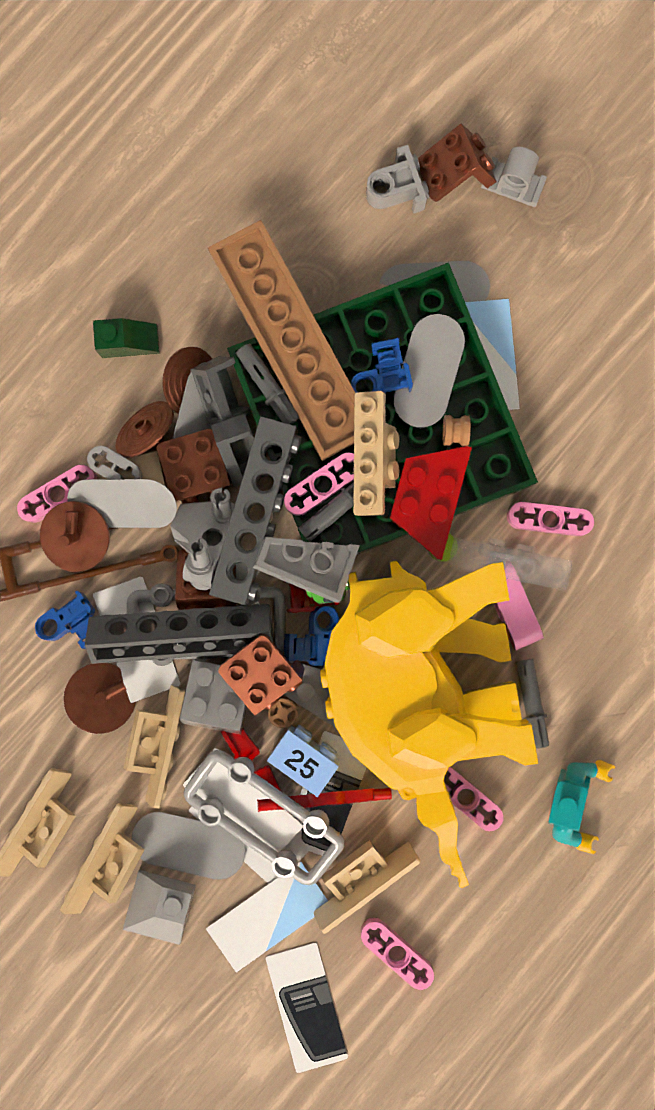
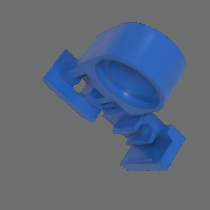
[351,338,413,393]
[35,591,95,649]
[284,606,339,666]

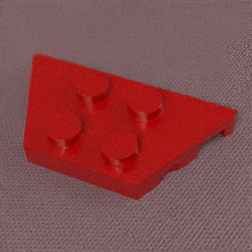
[390,446,472,561]

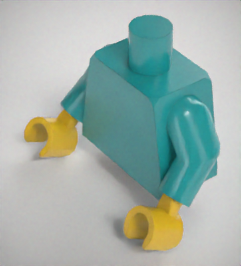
[548,760,615,854]

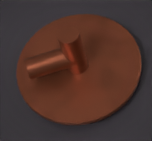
[162,347,213,415]
[115,401,174,458]
[40,501,110,572]
[64,663,136,734]

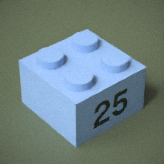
[267,725,339,797]

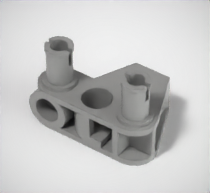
[170,488,235,590]

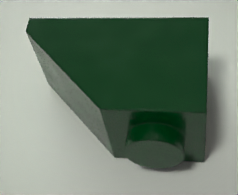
[93,318,160,358]

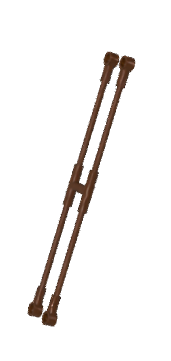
[0,528,179,602]

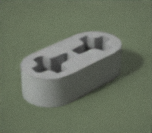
[87,446,142,479]

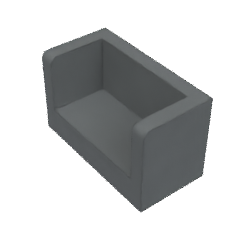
[191,356,252,425]
[211,414,264,487]

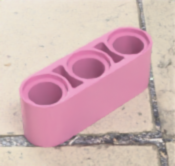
[493,560,543,650]

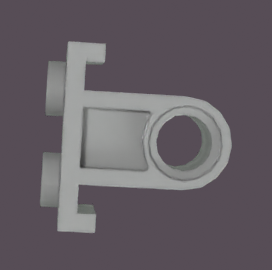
[366,145,429,214]
[481,147,547,207]

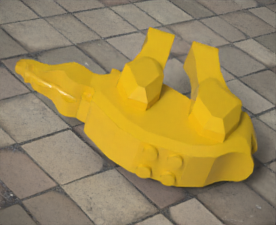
[320,561,538,888]

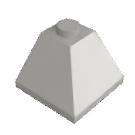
[123,870,196,945]

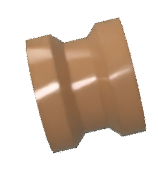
[443,415,471,446]
[268,697,298,728]

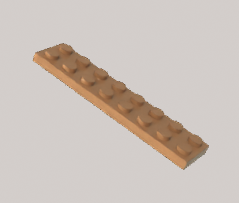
[208,220,356,461]

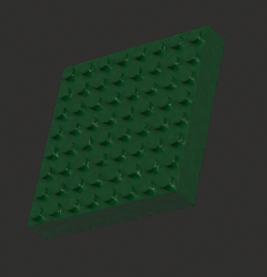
[227,262,538,555]

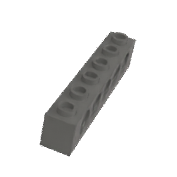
[209,417,301,605]
[85,604,273,664]

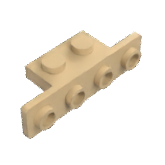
[353,391,399,516]
[123,685,185,808]
[0,768,76,877]
[60,803,145,914]
[314,840,421,934]

